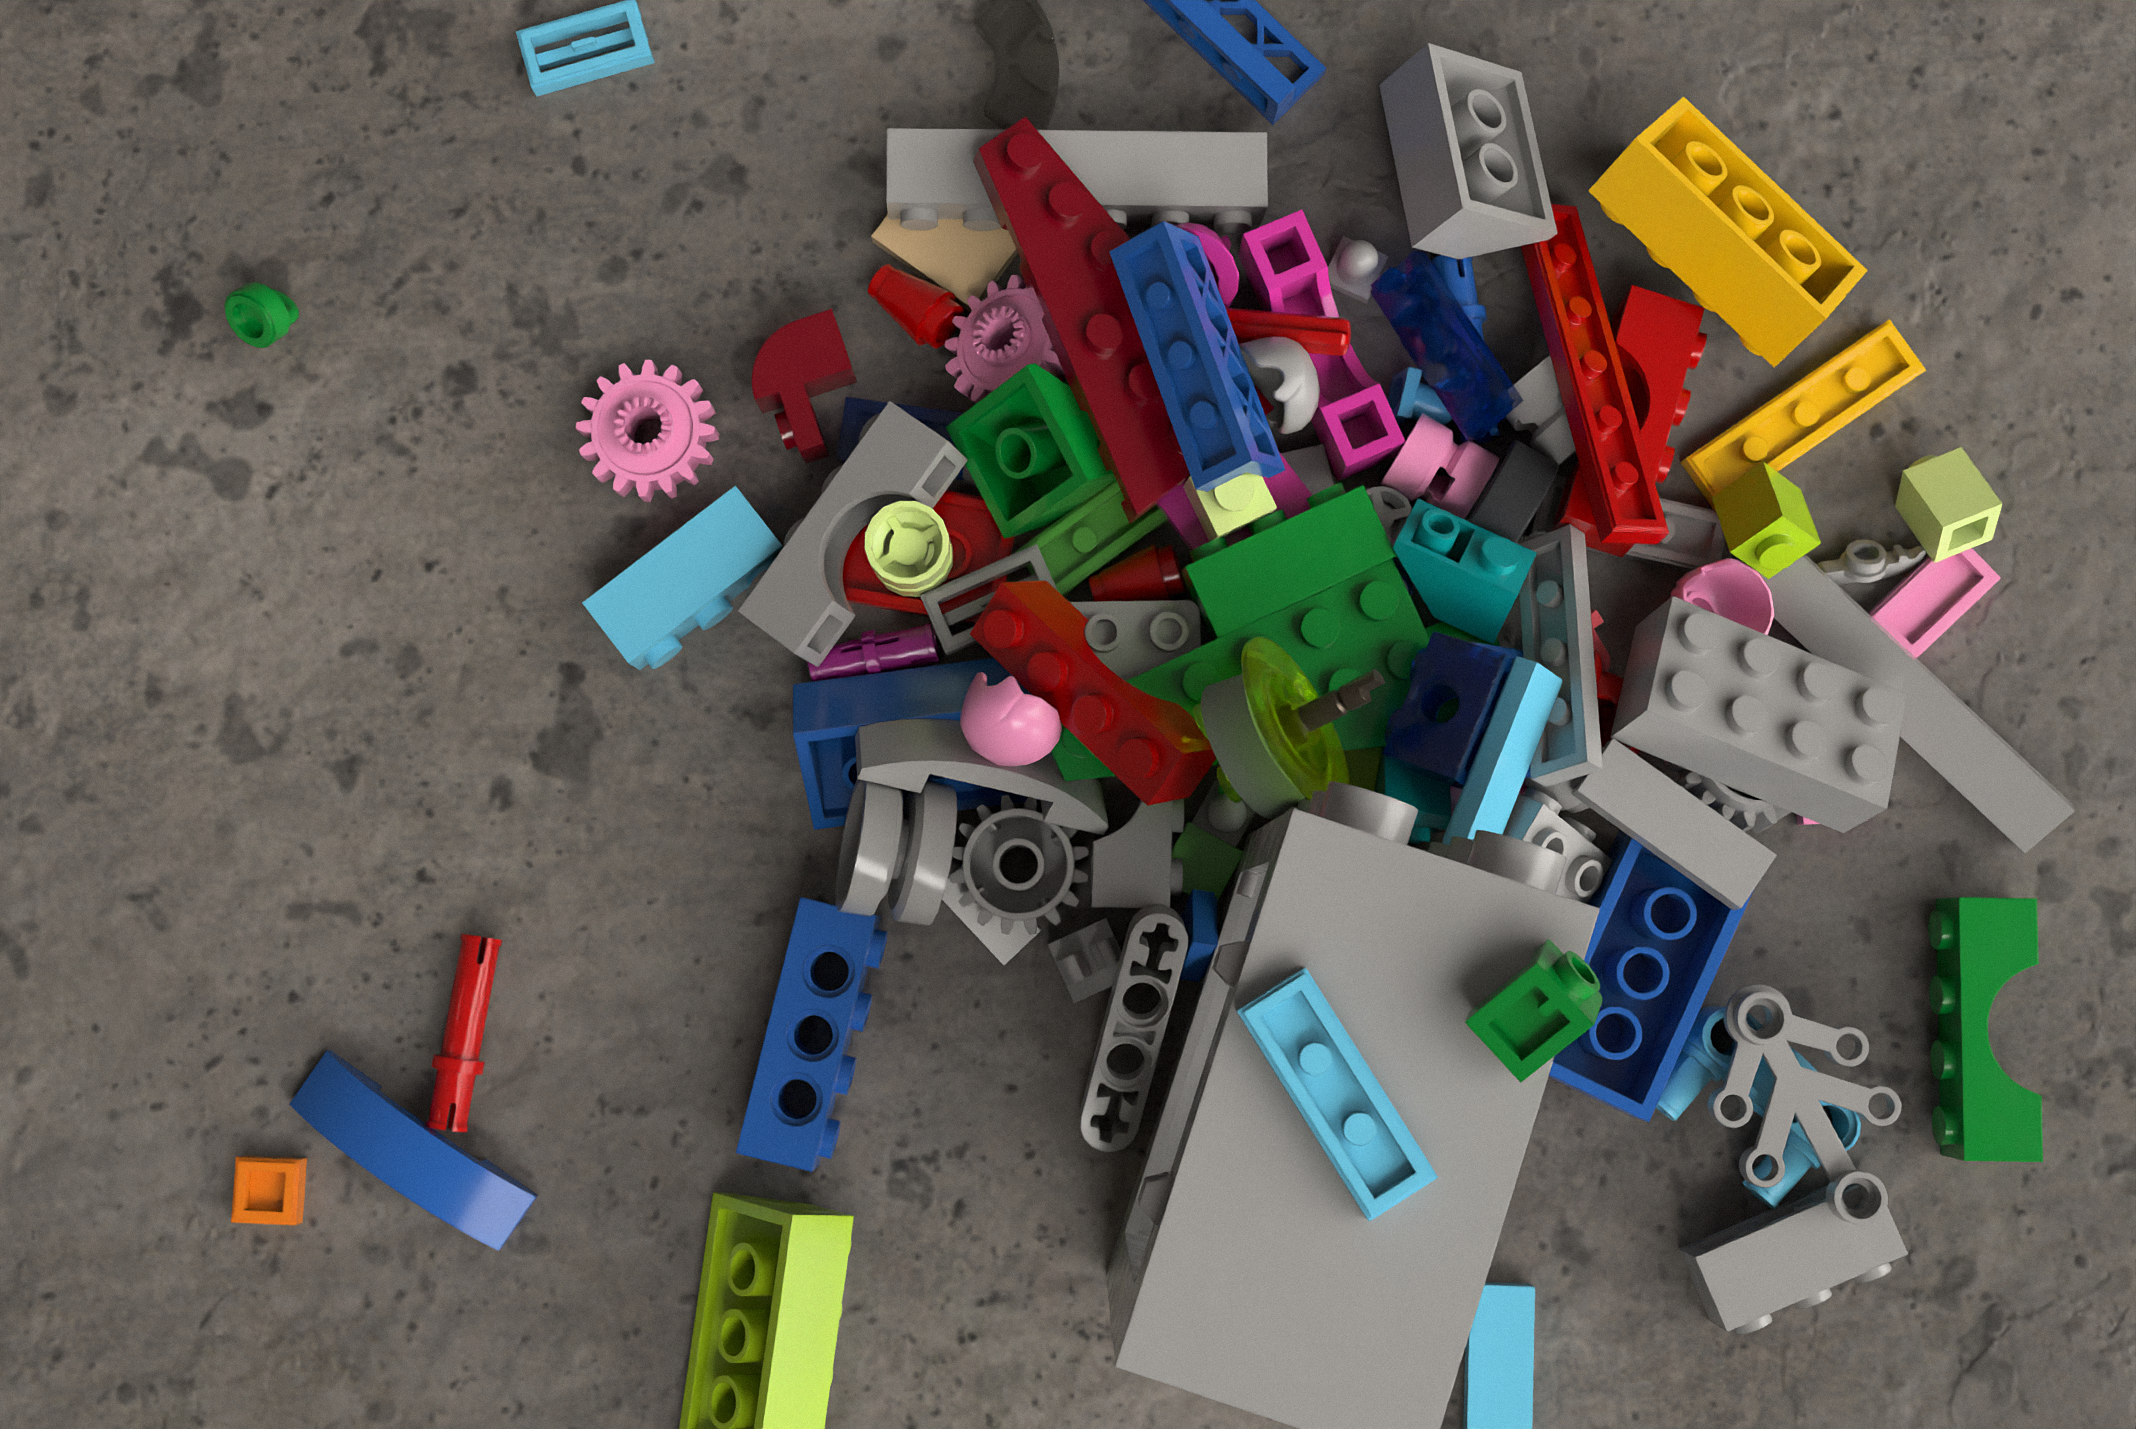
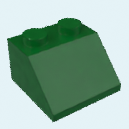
[946,363,1116,539]

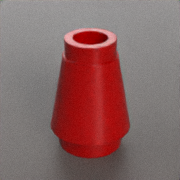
[868,264,963,349]
[1089,543,1187,602]

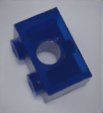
[1383,631,1513,790]

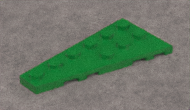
[1050,559,1461,782]

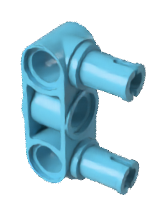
[1656,1005,1861,1209]

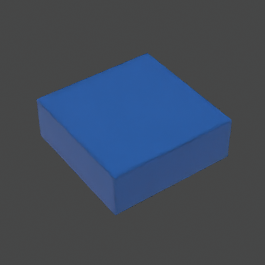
[1179,889,1218,982]

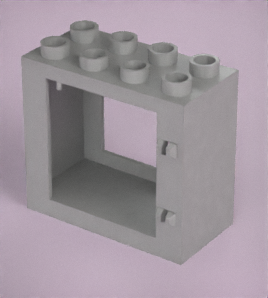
[1106,781,1600,1429]

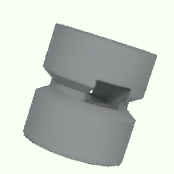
[1494,355,1576,466]

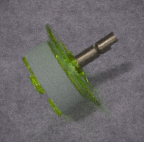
[1193,637,1385,819]

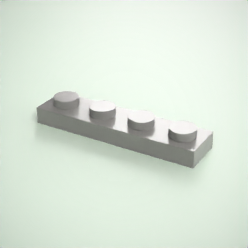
[1519,524,1603,787]

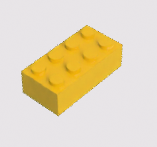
[1588,96,1868,367]

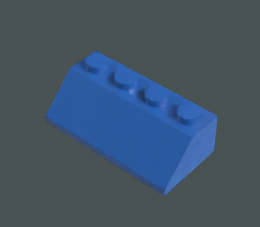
[793,658,1040,830]

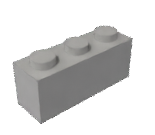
[1679,1183,1908,1334]

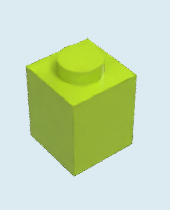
[1712,461,1821,579]

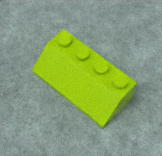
[679,1192,854,1429]

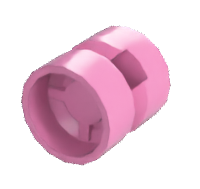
[1380,413,1500,519]

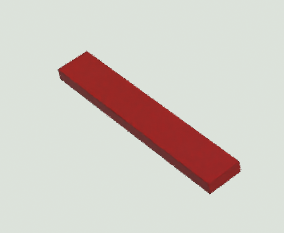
[1521,204,1669,544]

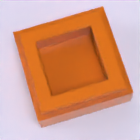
[231,1155,307,1225]

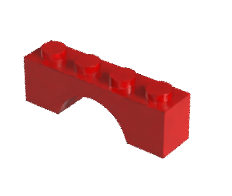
[1550,285,1707,558]
[970,580,1216,806]

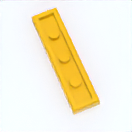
[1680,319,1926,511]

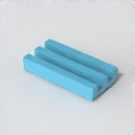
[516,0,655,96]

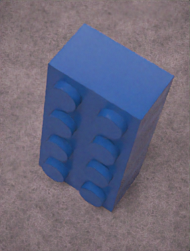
[1548,829,1754,1122]

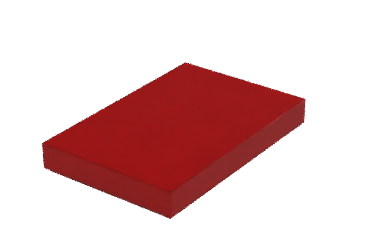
[842,491,1015,625]

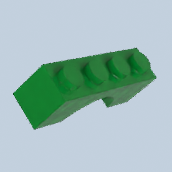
[1928,897,2043,1162]

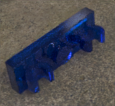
[1370,250,1524,441]

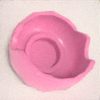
[1670,558,1775,635]
[960,672,1062,766]

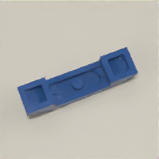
[289,1050,538,1251]

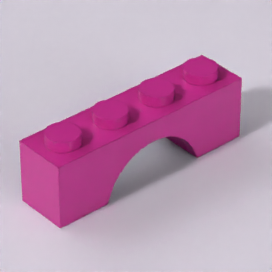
[1238,210,1406,481]

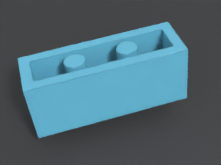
[582,485,783,670]

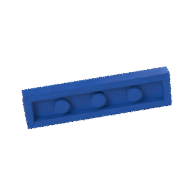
[1143,0,1326,125]
[1109,221,1285,492]

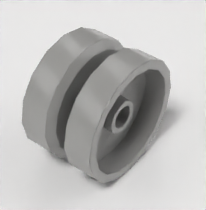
[835,779,957,926]

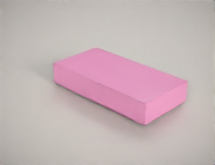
[1867,548,2001,658]

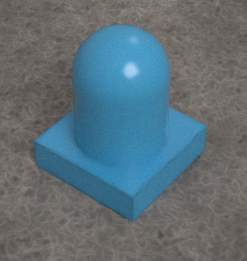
[1387,367,1456,425]

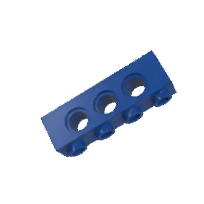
[736,897,888,1172]

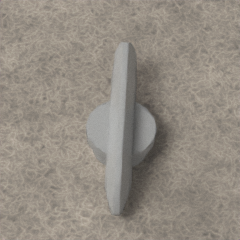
[1816,540,1926,585]

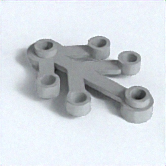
[1707,985,1901,1226]

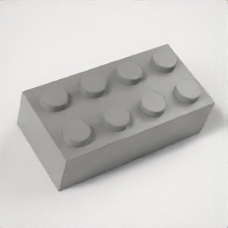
[1610,596,1907,833]

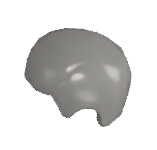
[1239,337,1320,434]

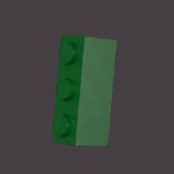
[1181,482,1396,641]

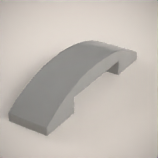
[855,719,1108,835]

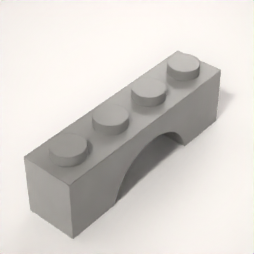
[738,401,968,667]
[1089,798,1184,909]

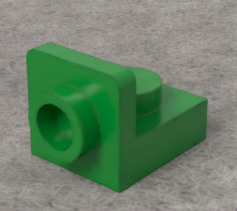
[1465,939,1603,1083]

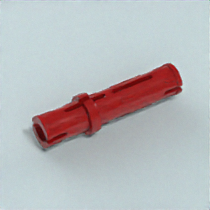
[425,933,503,1132]

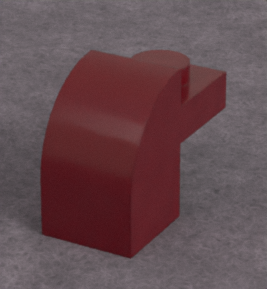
[752,309,857,464]

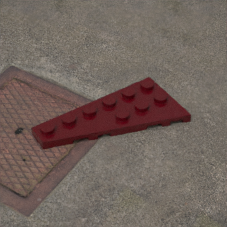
[973,116,1274,524]

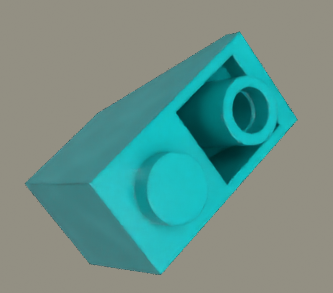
[1393,499,1537,644]
[1374,747,1451,845]

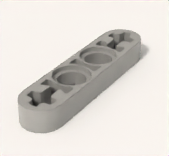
[1080,905,1188,1152]

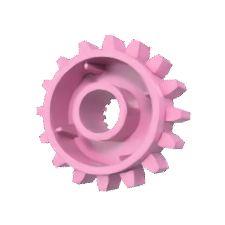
[945,275,1066,404]
[576,360,719,502]

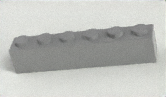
[886,128,1268,233]

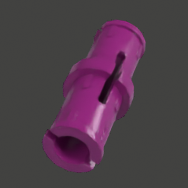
[807,623,940,682]

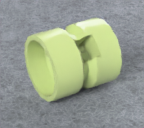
[865,501,953,597]

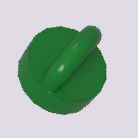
[224,282,299,348]

